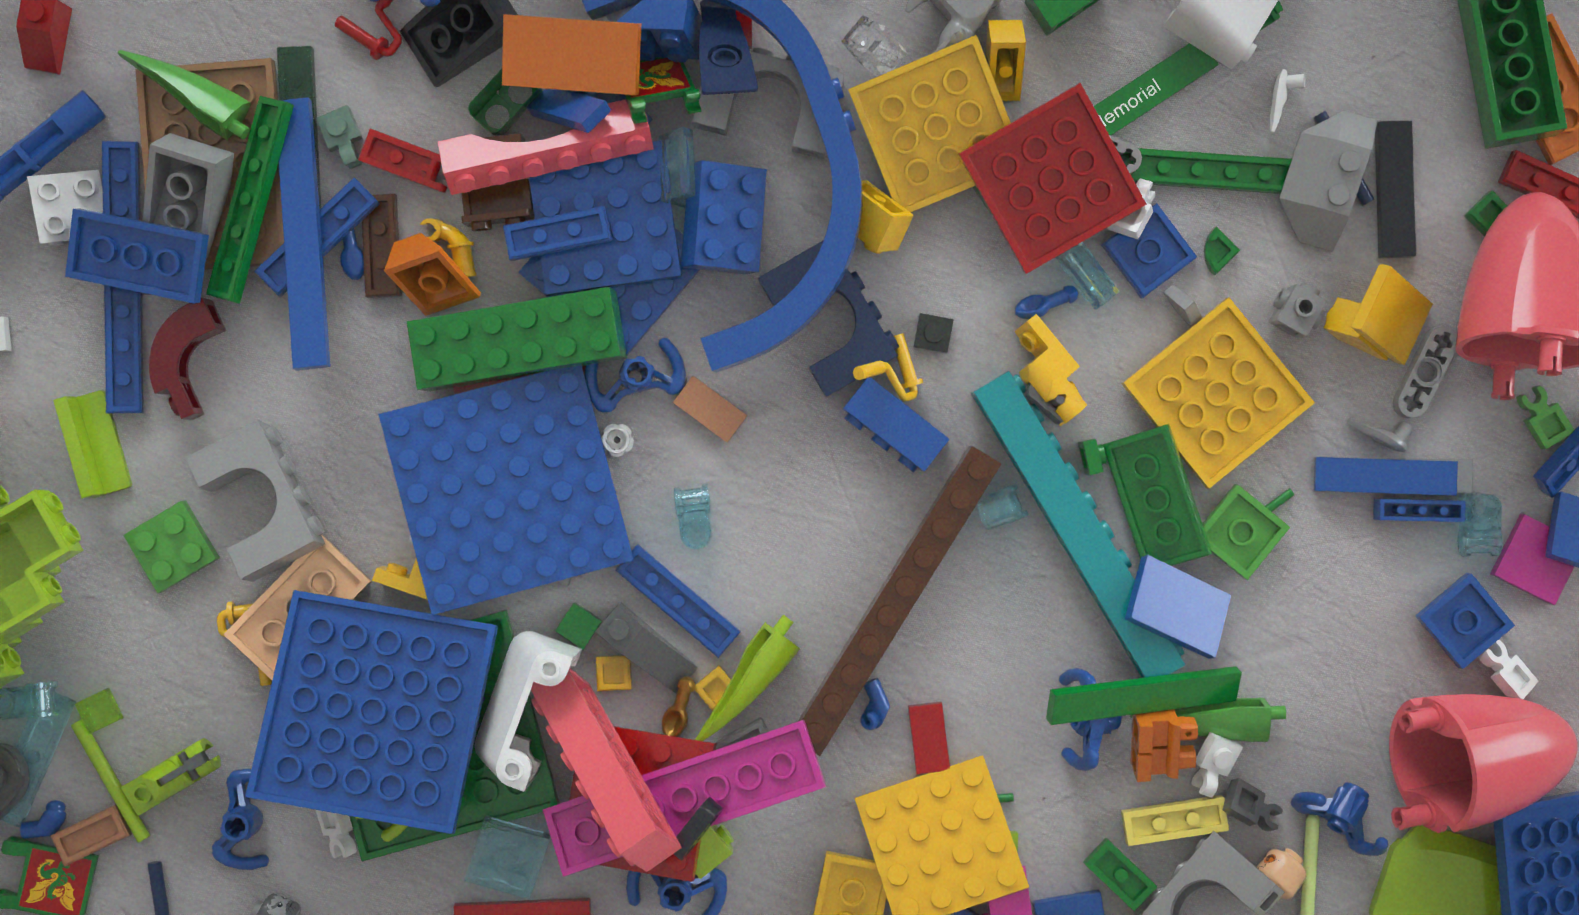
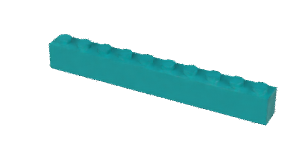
[971,371,1185,678]

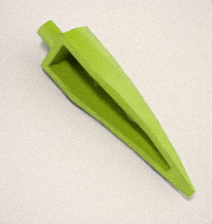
[695,615,800,741]

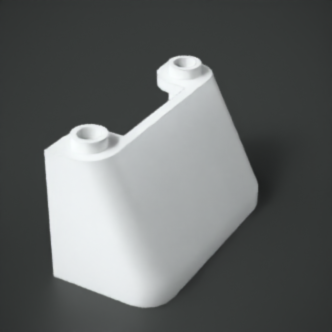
[1163,0,1278,70]
[474,631,582,792]

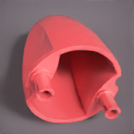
[1455,192,1579,400]
[1389,694,1578,833]

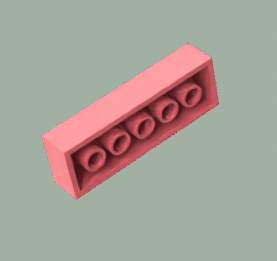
[531,668,682,872]

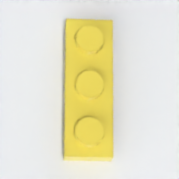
[1121,795,1229,846]

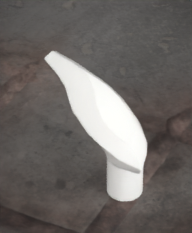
[1270,69,1306,133]

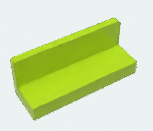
[53,390,132,499]

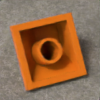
[384,233,481,316]

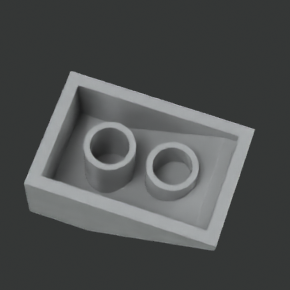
[143,133,234,259]

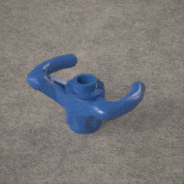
[584,338,686,412]
[1059,668,1122,771]
[212,769,269,870]
[1290,782,1388,856]
[626,868,727,915]

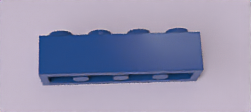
[1373,498,1466,522]

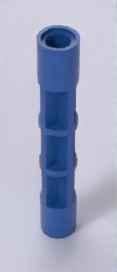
[0,90,107,202]

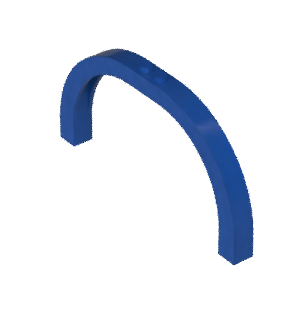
[582,0,862,373]

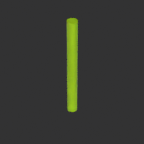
[71,719,151,843]

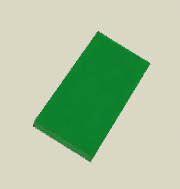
[1103,424,1212,566]

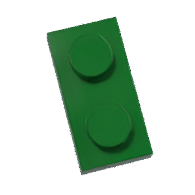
[1083,837,1157,911]

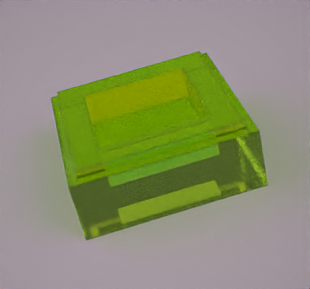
[75,688,124,734]

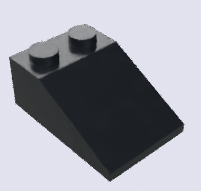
[400,0,518,87]

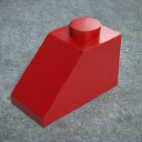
[16,0,72,75]

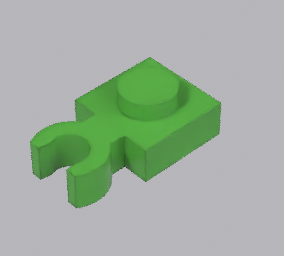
[1516,385,1574,449]

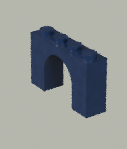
[758,240,899,397]

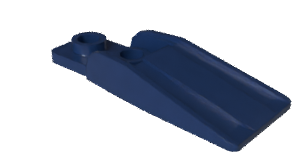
[699,0,758,95]

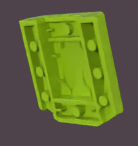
[1369,825,1502,915]

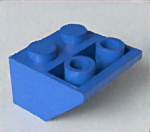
[616,0,702,62]

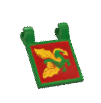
[624,57,702,124]
[0,836,99,915]

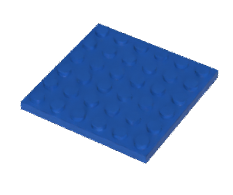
[378,366,634,615]
[245,590,498,834]

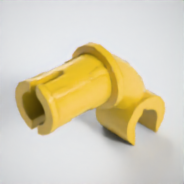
[420,218,477,277]

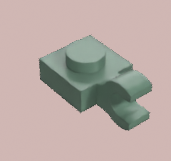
[316,105,363,169]

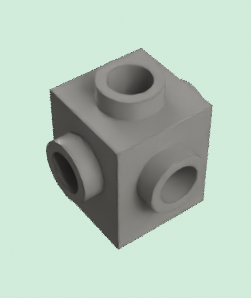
[1268,283,1327,339]

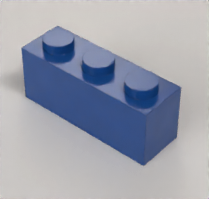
[843,377,950,473]

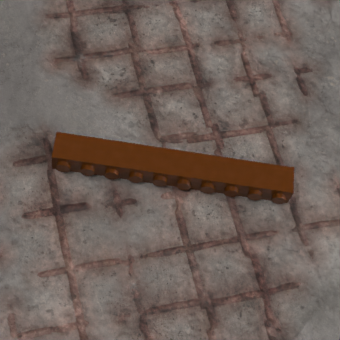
[797,446,1001,756]

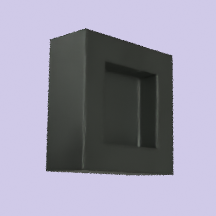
[913,313,954,353]

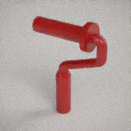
[335,0,402,60]

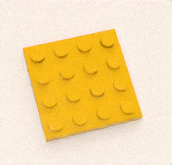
[848,35,1011,213]
[1121,297,1315,489]
[855,755,1029,915]

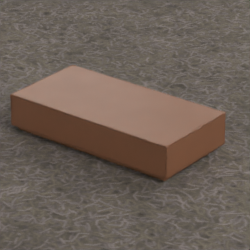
[673,376,747,443]
[51,805,132,866]

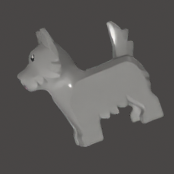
[905,0,1001,52]

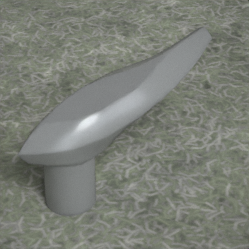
[1347,419,1414,452]

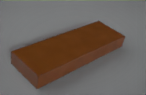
[362,194,402,298]

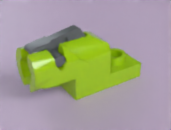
[121,738,221,816]

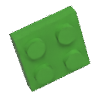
[1202,484,1290,580]
[123,500,220,593]

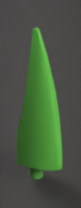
[118,50,251,140]
[1130,698,1286,742]

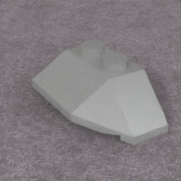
[1279,111,1377,252]

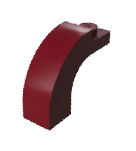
[149,297,226,420]

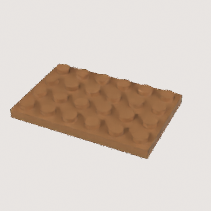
[135,58,284,270]

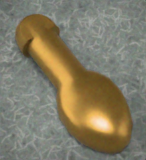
[662,676,695,737]

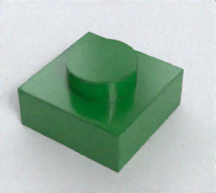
[1077,439,1107,475]

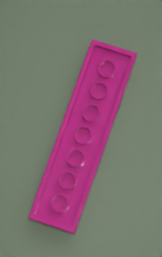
[543,720,827,877]

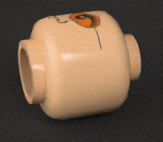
[1256,848,1306,901]

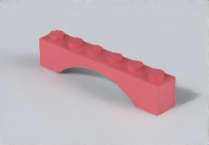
[438,99,654,195]

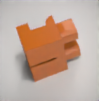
[1130,709,1198,782]

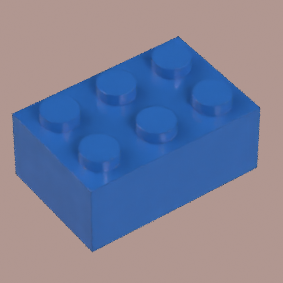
[681,160,767,275]

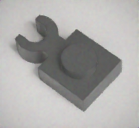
[1222,778,1283,832]

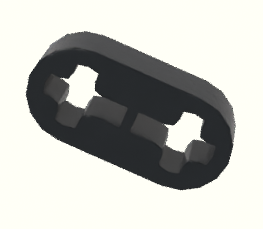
[674,797,724,861]

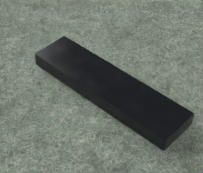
[1375,121,1416,258]

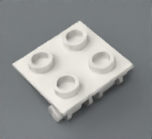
[27,170,103,246]

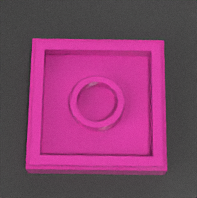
[1490,514,1575,605]

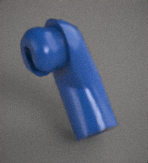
[860,678,890,730]
[20,800,66,839]

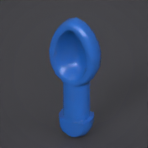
[340,229,364,280]
[1015,285,1078,319]

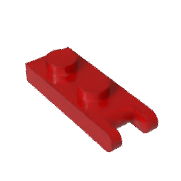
[358,128,448,194]

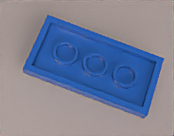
[65,208,209,304]

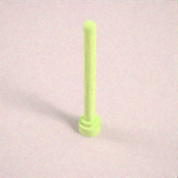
[1300,814,1320,915]

